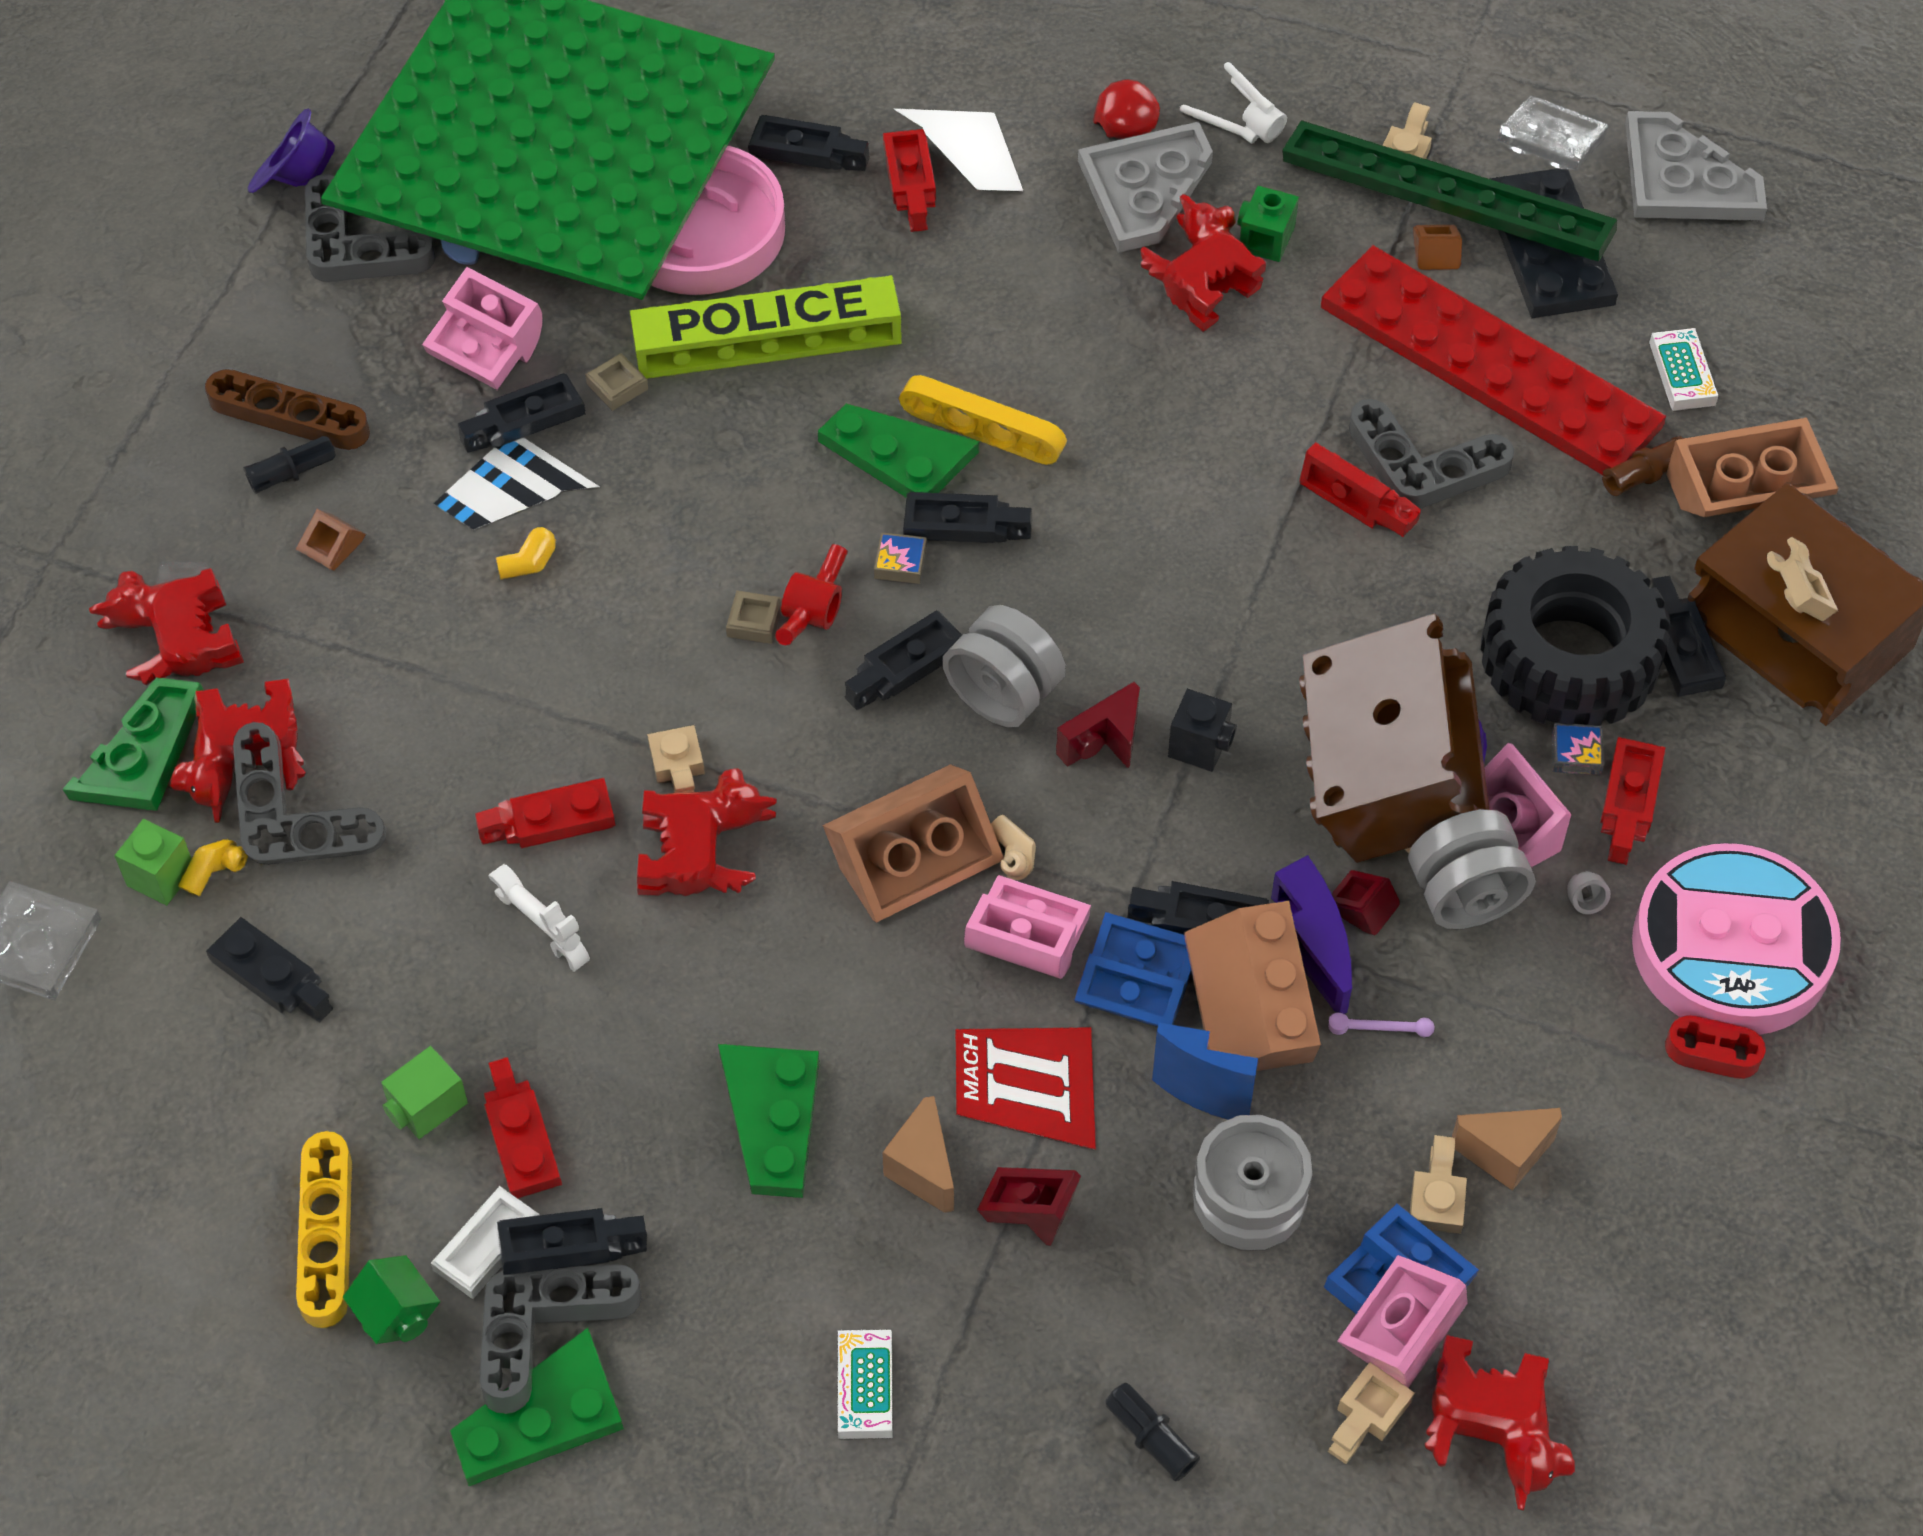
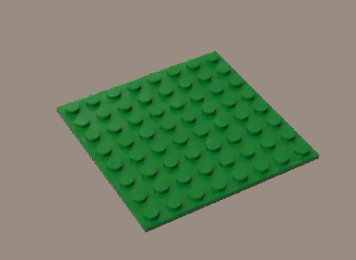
[321,0,775,300]

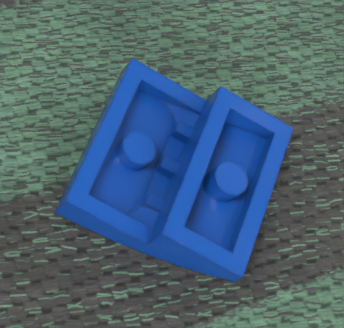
[1074,912,1192,1027]
[1152,1022,1258,1120]
[1324,1204,1479,1314]

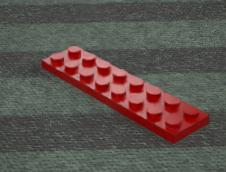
[1320,245,1666,476]

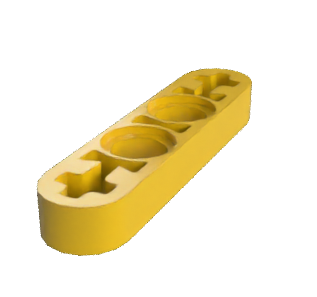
[899,375,1067,465]
[296,1131,352,1328]

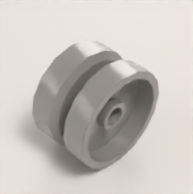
[943,605,1066,727]
[1407,809,1536,929]
[1193,1115,1313,1250]

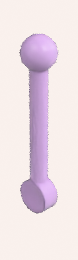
[1328,1012,1435,1038]

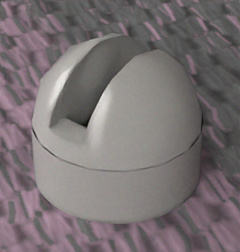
[1567,871,1611,914]

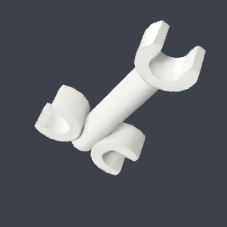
[488,864,590,972]

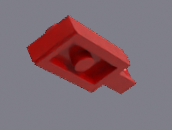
[883,129,936,232]
[1299,442,1421,537]
[1600,737,1666,865]
[475,778,616,849]
[484,1057,562,1199]

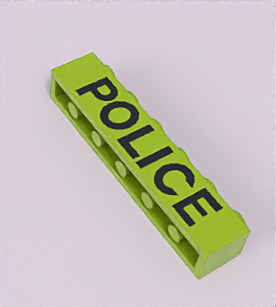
[630,275,902,379]

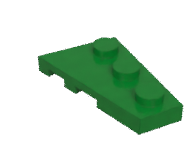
[818,403,979,498]
[63,677,204,811]
[718,1044,820,1198]
[450,1328,624,1486]

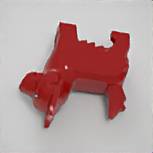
[1140,194,1266,332]
[89,568,244,686]
[170,679,306,823]
[637,768,777,896]
[1424,1335,1575,1510]

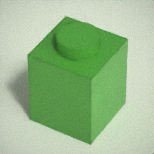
[114,818,192,906]
[381,1046,468,1140]

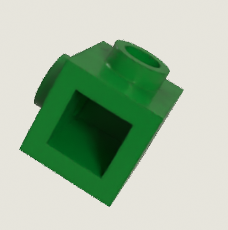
[1237,185,1299,262]
[342,1255,440,1344]

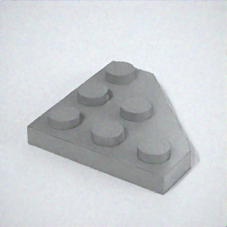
[1625,111,1767,221]
[1078,121,1213,253]

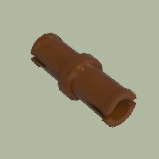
[1602,436,1685,496]

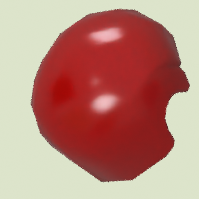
[1093,79,1160,139]

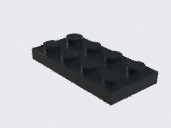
[1490,167,1618,319]

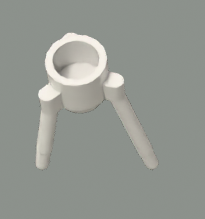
[1180,62,1287,144]

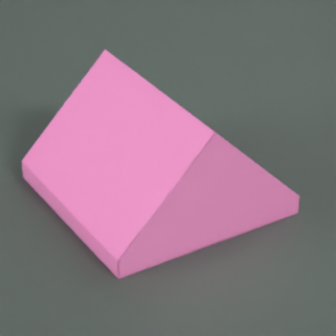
[1484,743,1571,867]
[1338,1255,1468,1388]

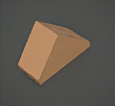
[882,1096,954,1213]
[1452,1108,1562,1191]

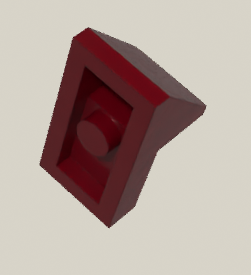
[1056,682,1140,768]
[977,1167,1081,1246]

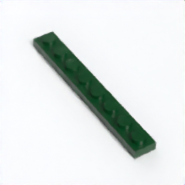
[1282,120,1617,262]

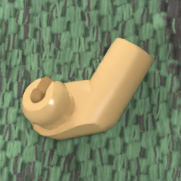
[991,815,1036,880]

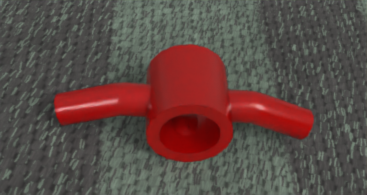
[775,544,848,646]

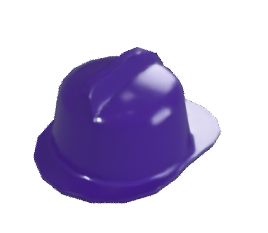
[247,108,335,193]

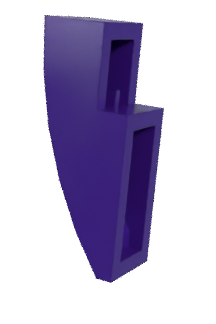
[1271,855,1352,1014]

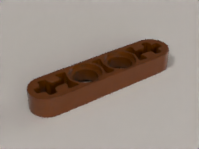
[205,369,370,450]

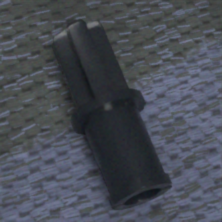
[243,436,336,494]
[1105,1383,1200,1481]

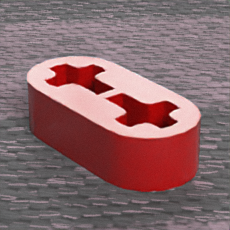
[1665,1015,1766,1079]

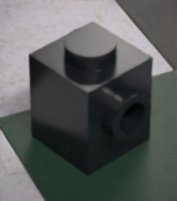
[1168,688,1237,772]

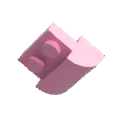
[422,267,542,390]
[964,875,1091,979]

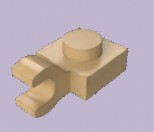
[1383,102,1432,159]
[1767,537,1838,621]
[647,725,705,793]
[1410,1135,1467,1234]
[1328,1362,1415,1464]

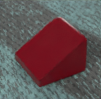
[1332,870,1400,936]

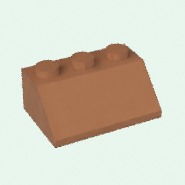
[1666,418,1838,517]
[823,764,1004,923]
[1184,901,1321,1071]

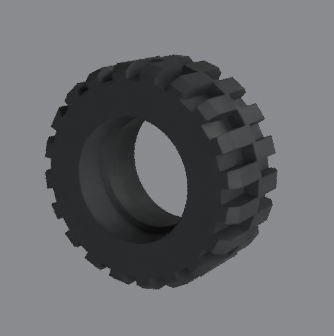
[1480,546,1670,728]

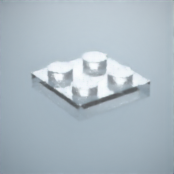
[1497,95,1609,171]
[0,881,102,1001]

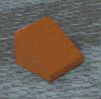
[1413,225,1462,270]
[296,509,366,571]

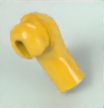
[496,527,556,580]
[178,839,248,897]

